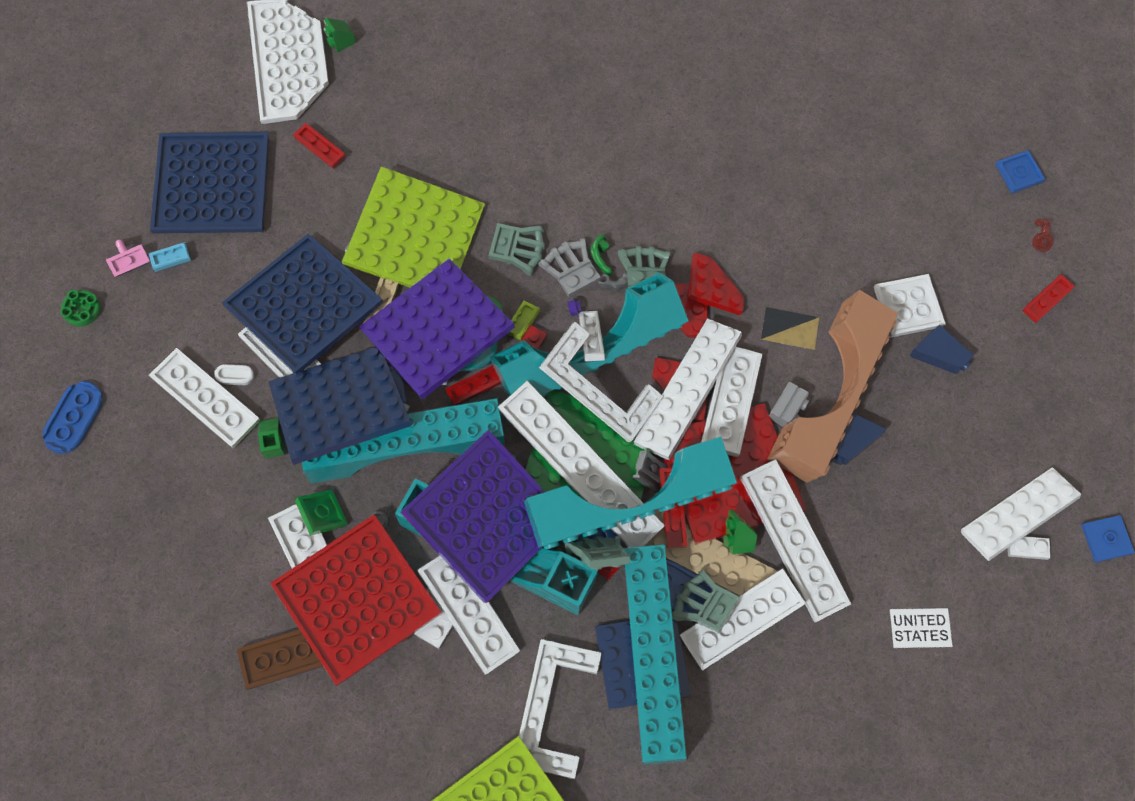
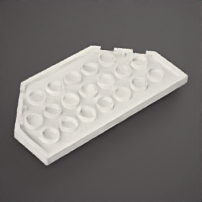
[247,0,329,124]

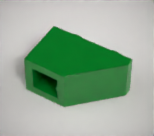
[324,18,356,53]
[258,418,285,459]
[723,510,757,555]

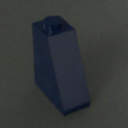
[910,325,974,374]
[832,413,886,465]

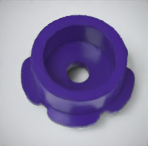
[567,298,582,316]

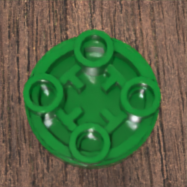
[60,290,101,327]

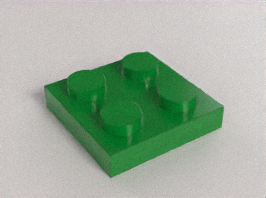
[295,489,348,536]

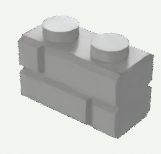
[769,382,809,427]

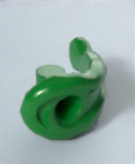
[590,234,612,276]

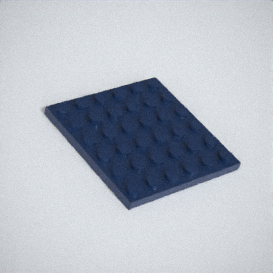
[150,132,269,233]
[222,234,383,374]
[268,347,411,465]

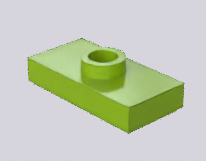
[507,301,540,340]

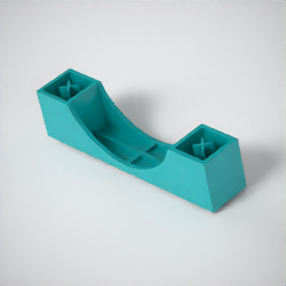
[490,272,688,397]
[302,399,505,484]
[524,436,737,550]
[395,478,598,616]
[623,545,686,765]

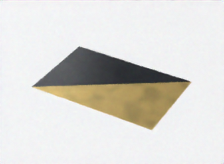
[761,307,819,350]

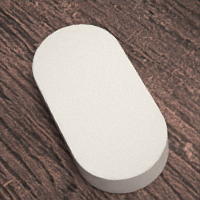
[214,364,254,385]

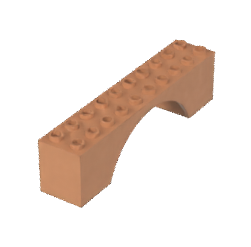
[767,290,898,483]

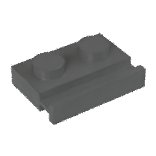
[633,451,667,493]

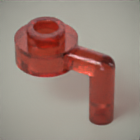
[1032,219,1053,252]

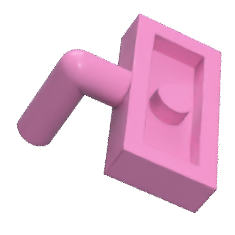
[106,240,150,277]

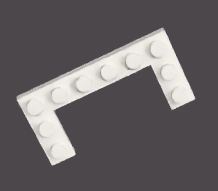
[539,322,663,442]
[519,639,601,779]

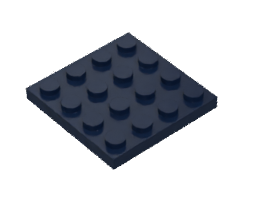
[595,619,691,710]

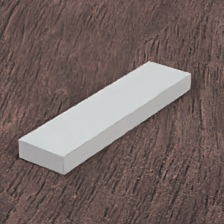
[579,311,605,361]

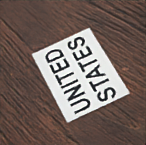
[890,608,952,648]

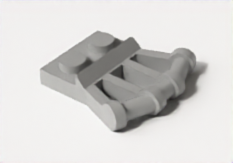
[538,238,601,297]

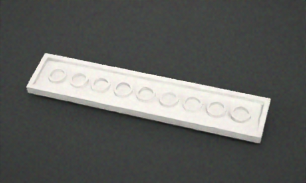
[498,381,664,548]

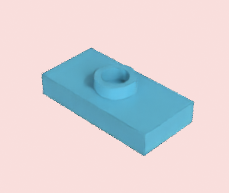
[149,242,191,272]

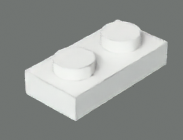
[1008,537,1050,560]

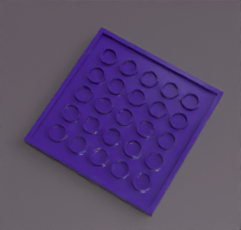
[359,258,515,400]
[400,430,545,604]

